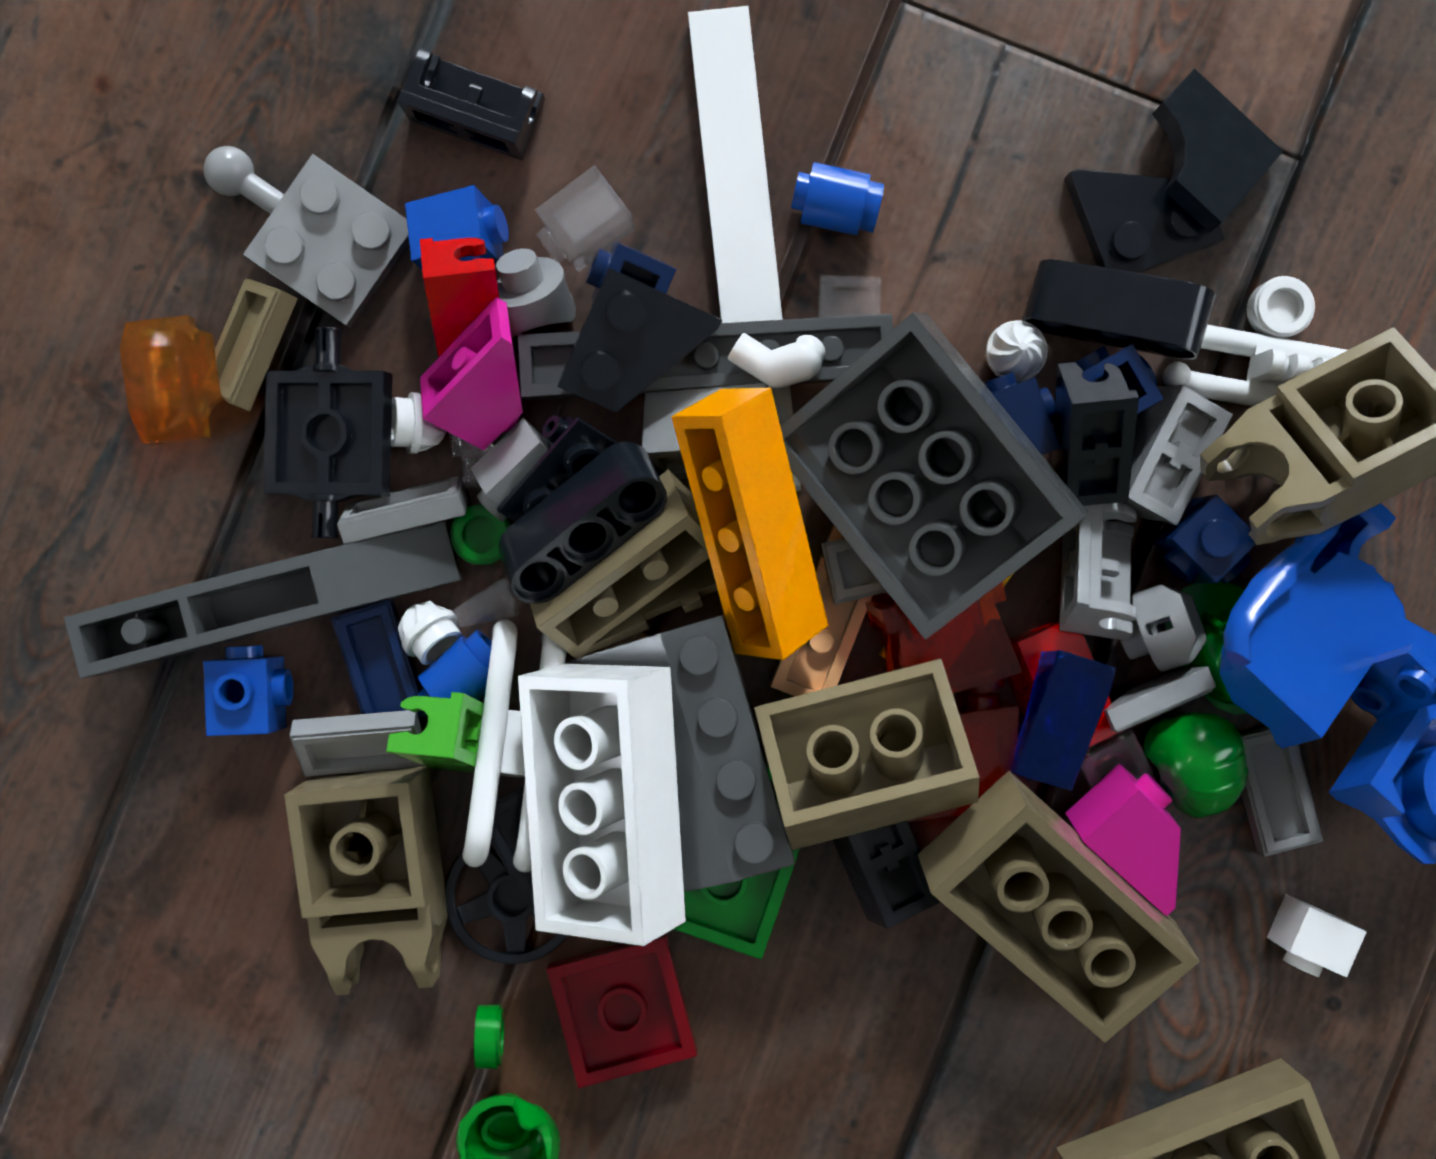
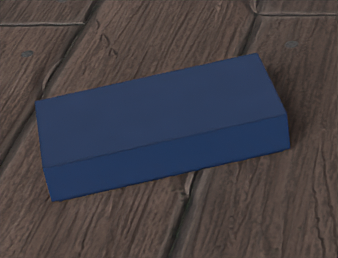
[331,599,427,718]

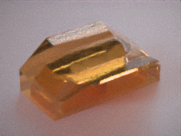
[120,315,222,446]

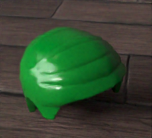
[1144,712,1249,819]
[456,1093,560,1159]

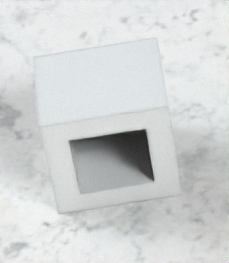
[1267,894,1367,977]

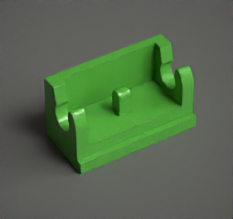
[386,692,484,773]

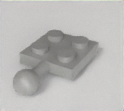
[203,146,409,329]

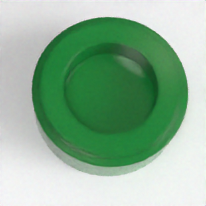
[450,504,512,565]
[474,1005,505,1069]

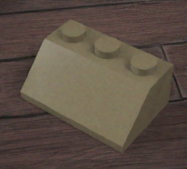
[754,659,979,850]

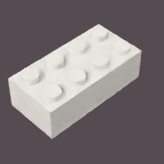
[518,664,686,946]

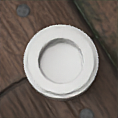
[1247,276,1315,339]

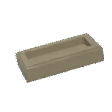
[199,278,298,411]

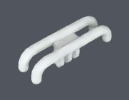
[1162,325,1347,407]
[462,619,566,873]

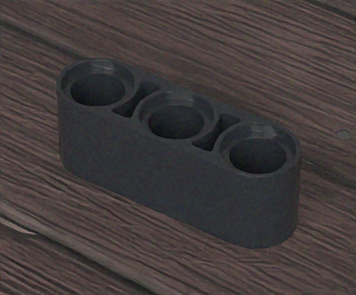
[1022,259,1217,359]
[498,441,667,604]

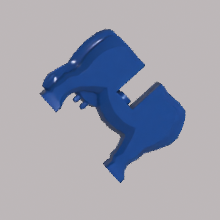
[1220,503,1436,864]

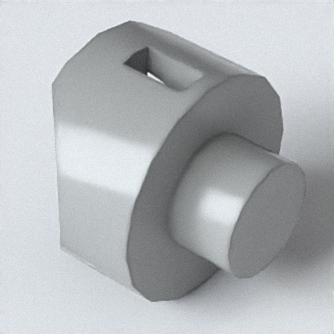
[496,248,576,338]
[1121,584,1207,672]

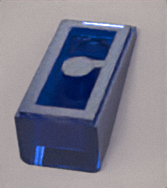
[1011,650,1116,791]

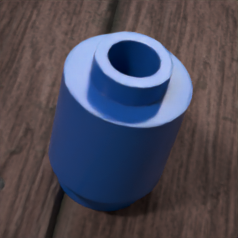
[791,162,884,236]
[418,630,492,702]

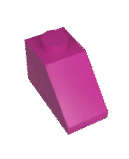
[420,297,523,450]
[1066,763,1181,916]

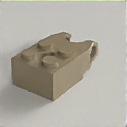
[1200,327,1436,545]
[284,766,448,995]

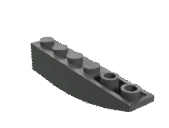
[63,521,462,679]

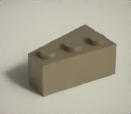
[530,470,718,659]

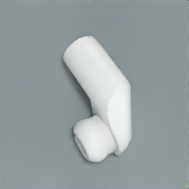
[727,333,826,388]

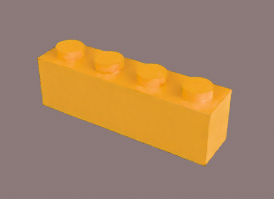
[671,387,828,660]

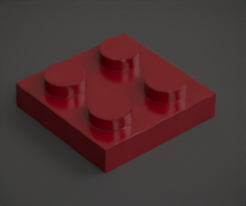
[546,933,698,1089]

